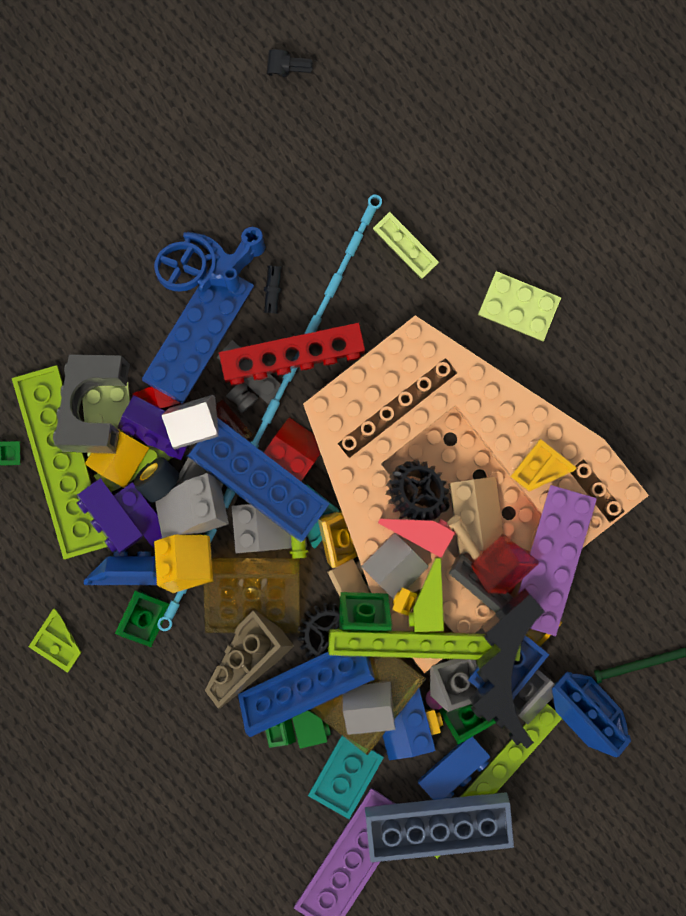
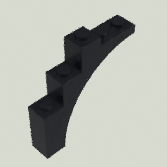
[469,588,545,749]

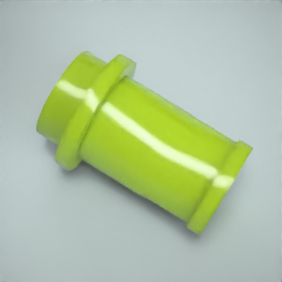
[289,535,308,558]

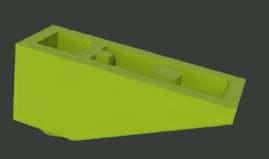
[409,558,444,632]

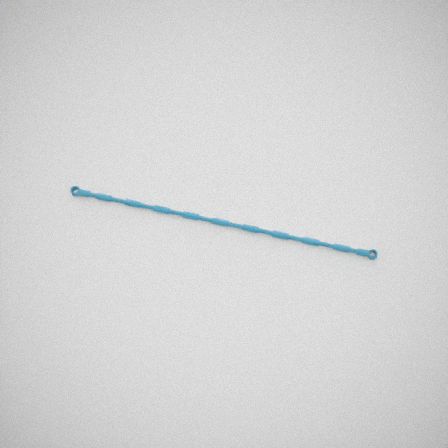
[158,195,382,631]

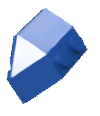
[84,551,157,585]
[552,672,631,758]

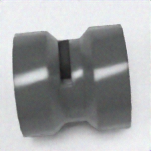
[226,383,258,414]

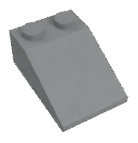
[155,473,229,538]
[232,504,307,553]

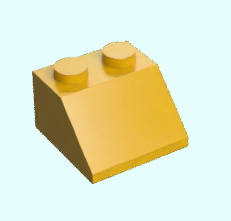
[154,535,213,593]

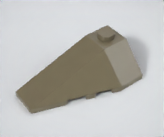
[205,610,294,709]

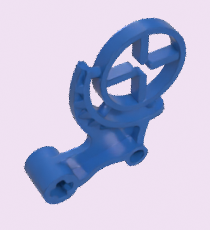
[154,227,265,292]

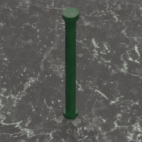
[594,647,686,684]

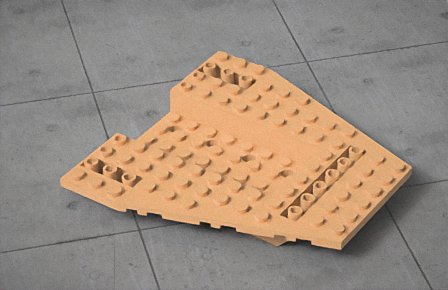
[303,316,649,673]

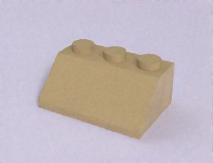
[449,477,505,554]
[328,559,371,596]

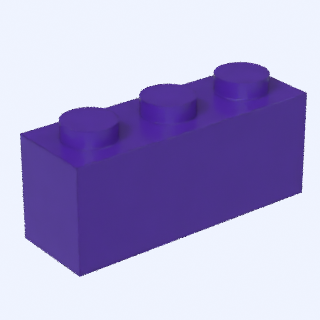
[118,396,189,460]
[76,478,143,554]

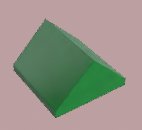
[115,589,169,647]
[339,592,392,631]
[439,704,496,745]

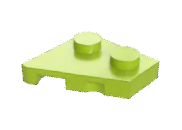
[29,608,82,673]

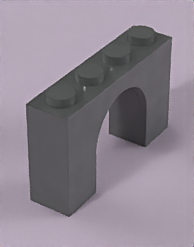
[53,355,130,454]

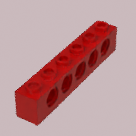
[219,323,365,385]

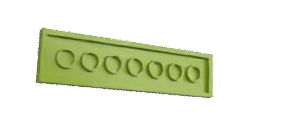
[12,365,108,559]

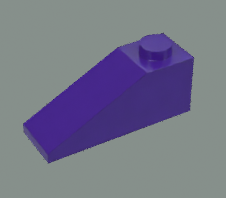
[114,482,162,549]

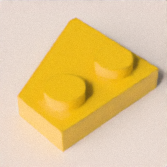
[510,439,576,492]

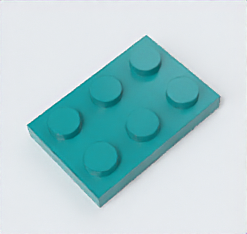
[308,733,384,819]

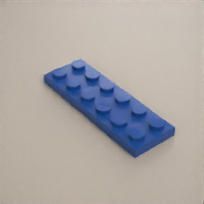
[142,267,254,404]
[187,418,330,542]
[238,652,375,737]

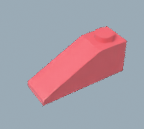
[378,519,455,558]

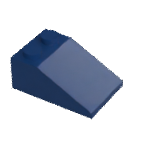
[467,635,549,699]

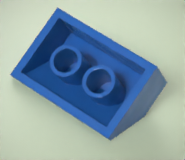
[381,680,435,760]

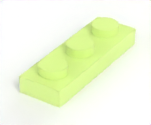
[373,212,439,279]

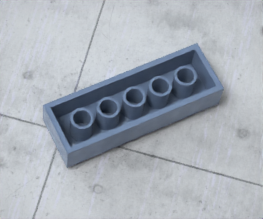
[365,792,514,863]

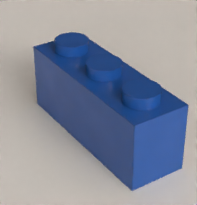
[418,736,490,800]

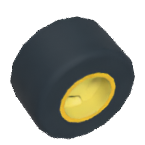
[134,457,179,502]

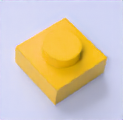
[392,588,418,616]
[425,708,444,735]

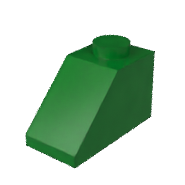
[292,710,331,749]

